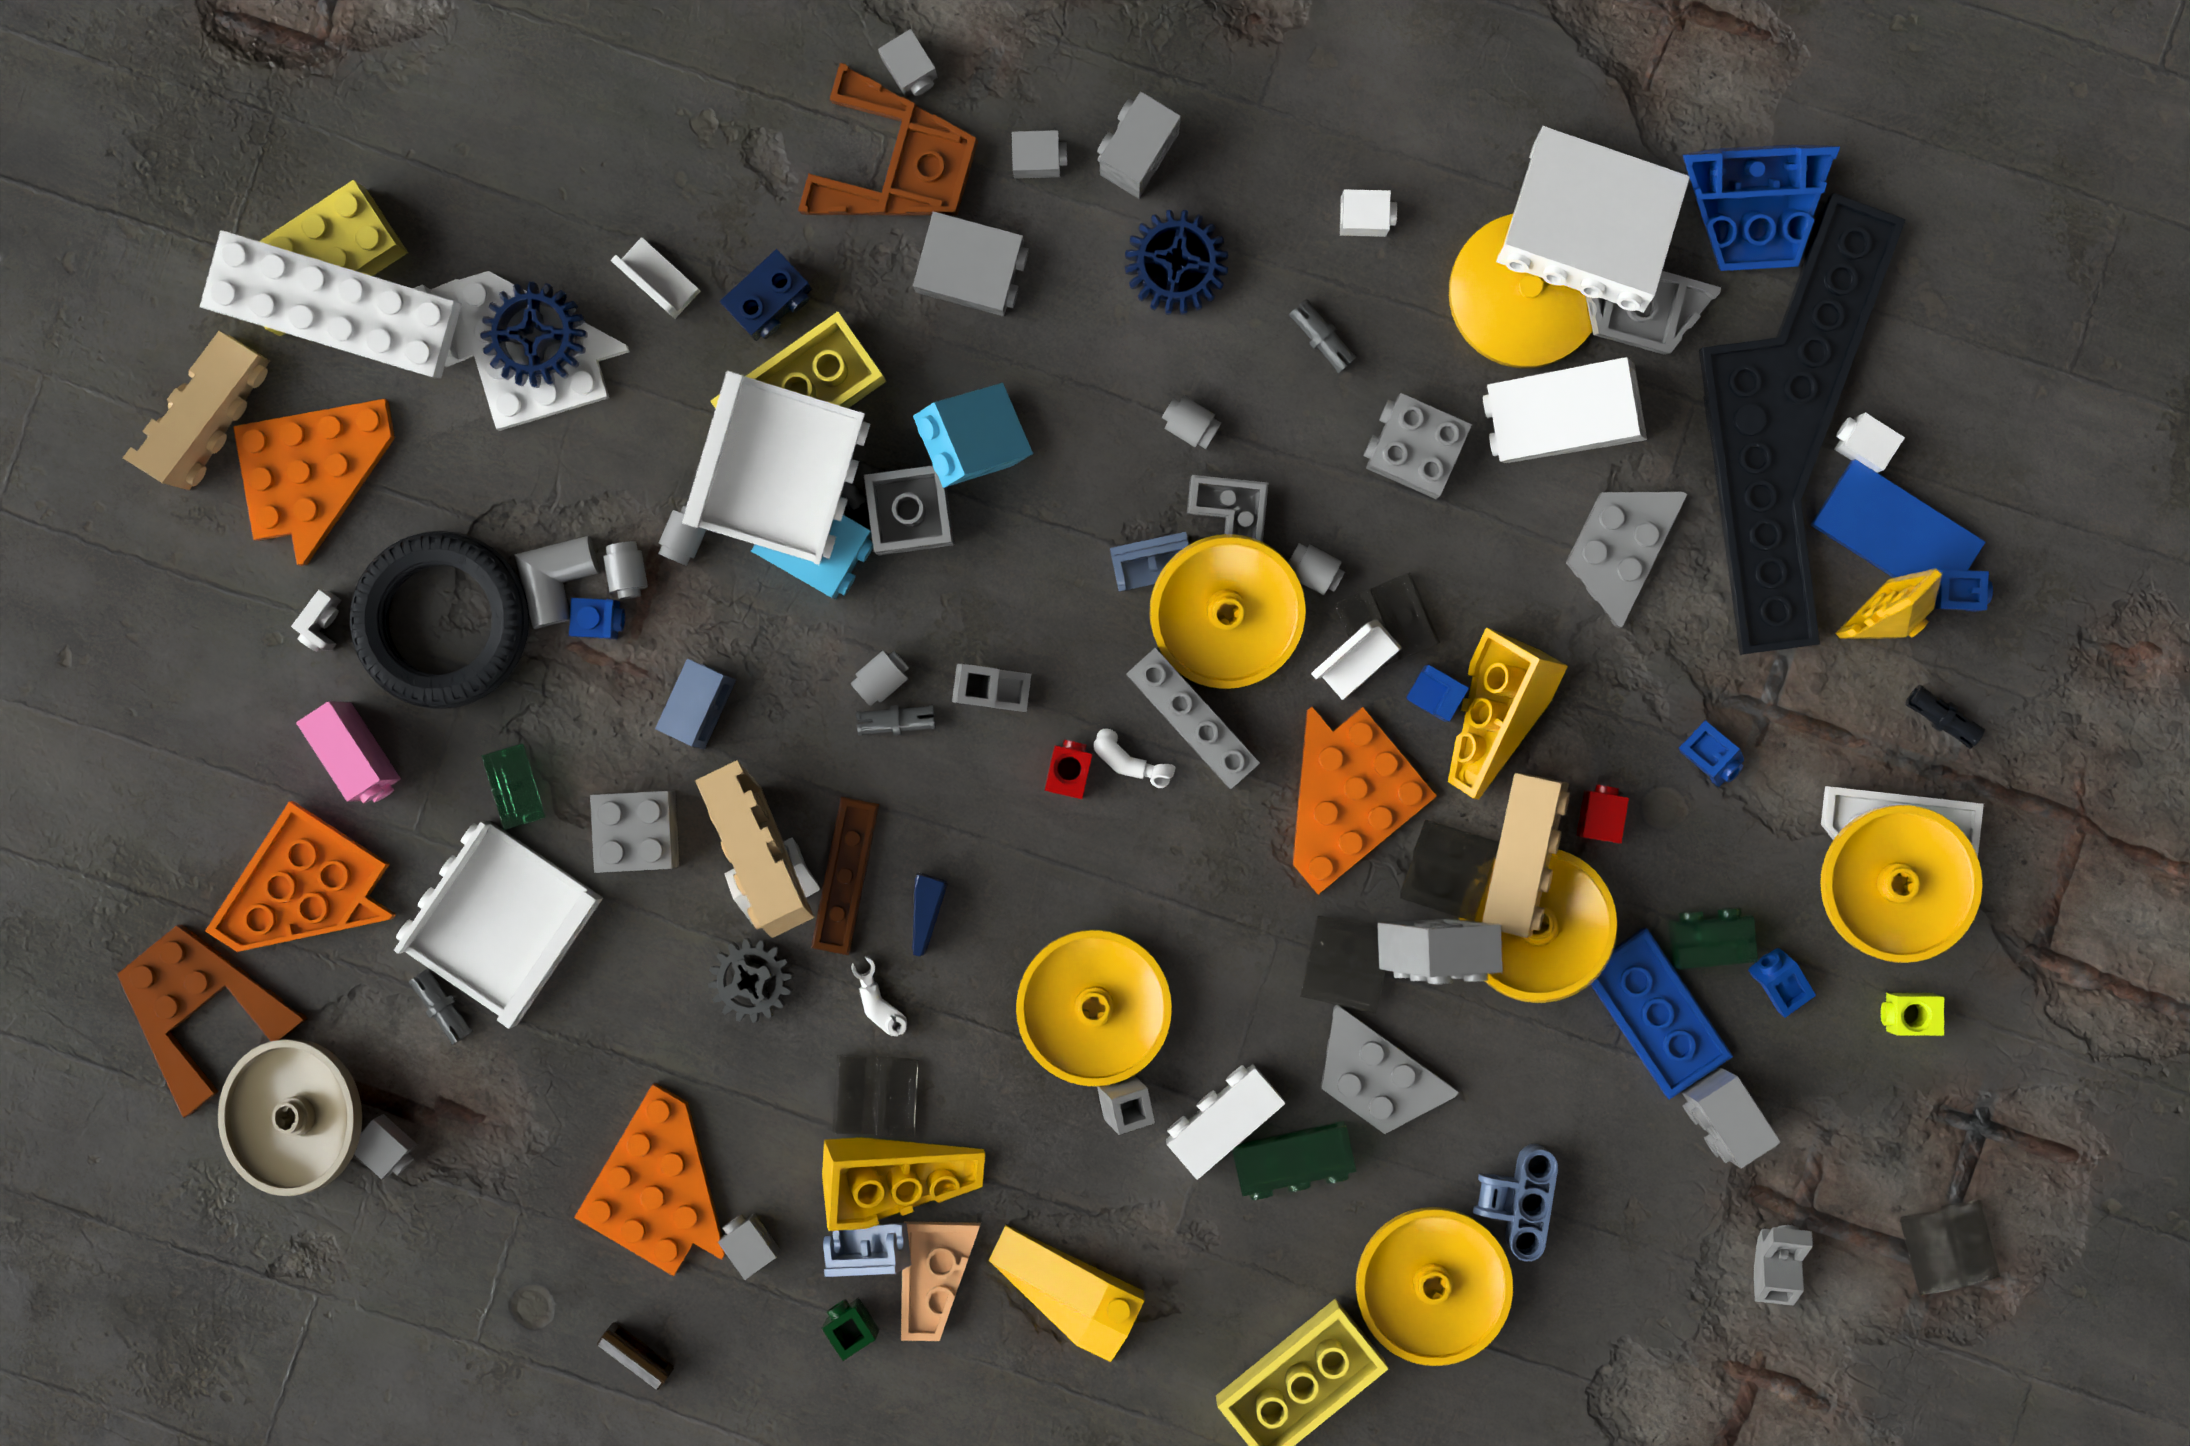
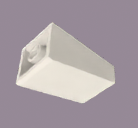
[1483,357,1647,463]

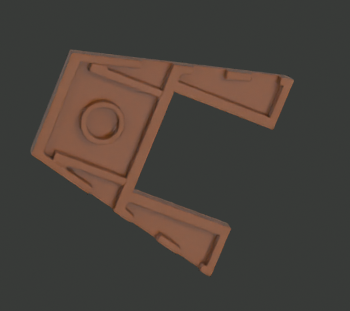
[798,63,978,216]
[117,924,308,1118]

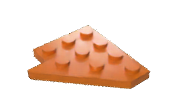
[233,399,395,566]
[1293,707,1437,895]
[205,801,396,952]
[574,1083,726,1276]

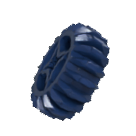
[1125,210,1229,315]
[480,282,588,388]

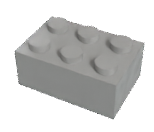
[1378,918,1503,984]

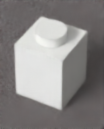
[1340,189,1397,237]
[1834,412,1905,473]

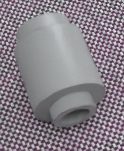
[1162,395,1221,449]
[658,506,707,566]
[603,541,648,600]
[1288,543,1345,595]
[851,650,909,706]

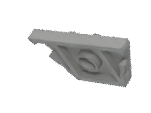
[1585,271,1721,355]
[1566,492,1687,628]
[1321,1004,1459,1134]

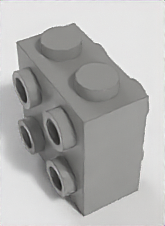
[1363,393,1472,499]

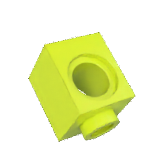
[1881,993,1944,1036]

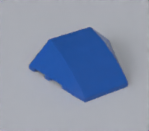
[1682,145,1840,271]

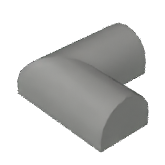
[1187,475,1269,542]
[514,535,600,629]

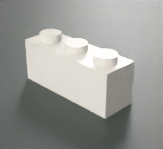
[1166,1064,1286,1180]

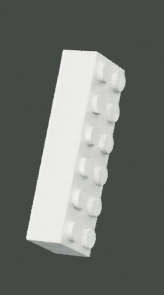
[200,230,462,378]

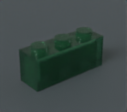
[1232,1121,1357,1200]

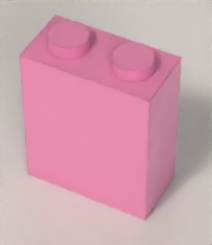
[296,701,401,804]

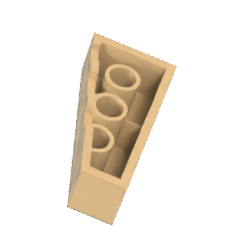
[123,331,270,490]
[695,760,814,938]
[1482,773,1570,938]

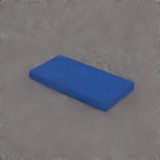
[1810,459,1986,605]
[1590,927,1734,1100]

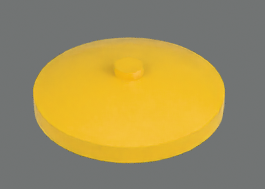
[1449,214,1593,368]
[1150,534,1306,689]
[1821,805,1982,963]
[1459,850,1617,1003]
[1016,929,1172,1086]
[1356,1207,1513,1366]

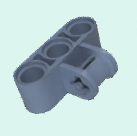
[1473,1144,1558,1262]

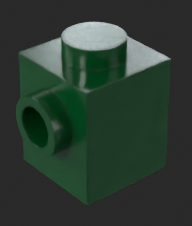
[821,1297,880,1361]

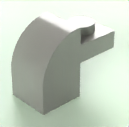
[952,664,1031,712]
[1754,1225,1813,1306]

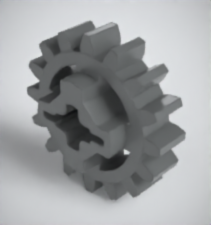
[708,938,794,1023]

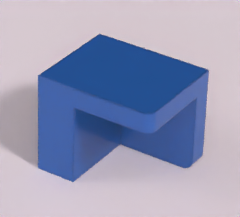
[1406,665,1469,722]

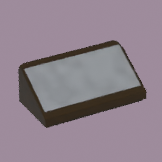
[597,1322,674,1390]

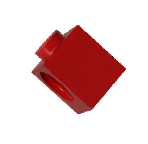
[1044,739,1093,799]
[1576,785,1629,844]

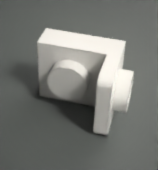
[291,589,341,652]

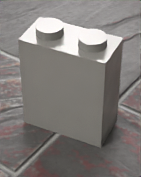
[913,211,1029,316]

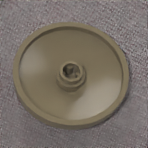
[218,1039,362,1196]

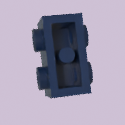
[719,249,812,341]

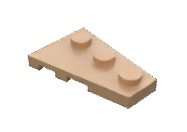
[901,1221,981,1341]

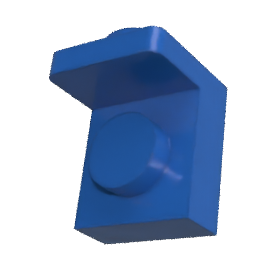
[1936,569,1993,612]
[569,598,625,640]
[1679,720,1744,787]
[1748,948,1816,1018]

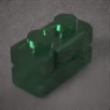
[1668,907,1758,969]

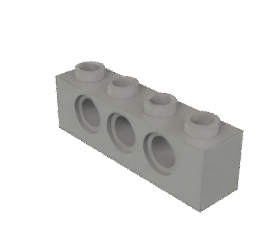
[1126,648,1260,789]

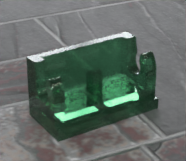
[481,743,546,831]

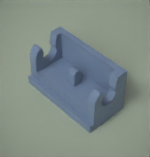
[1110,532,1189,592]
[655,659,736,749]
[823,1223,911,1277]

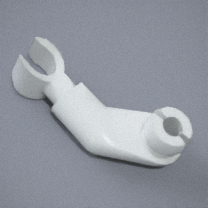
[1094,729,1176,788]
[851,956,907,1037]

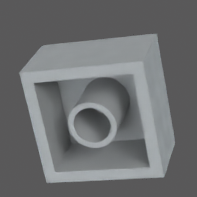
[1097,91,1181,199]
[864,466,954,556]
[590,790,680,873]
[1682,1067,1781,1169]

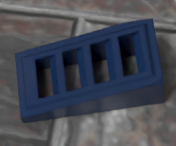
[912,872,948,957]

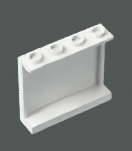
[1496,126,1689,313]
[682,371,870,565]
[393,821,603,1029]

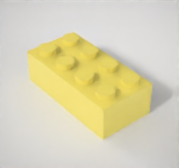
[259,179,408,337]
[710,312,887,409]
[1216,1299,1388,1446]

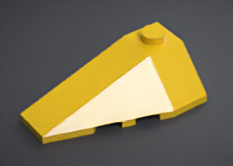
[1835,569,1942,639]
[1448,628,1568,800]
[822,1137,985,1231]
[989,1225,1145,1362]

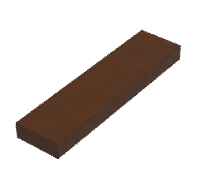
[811,797,880,955]

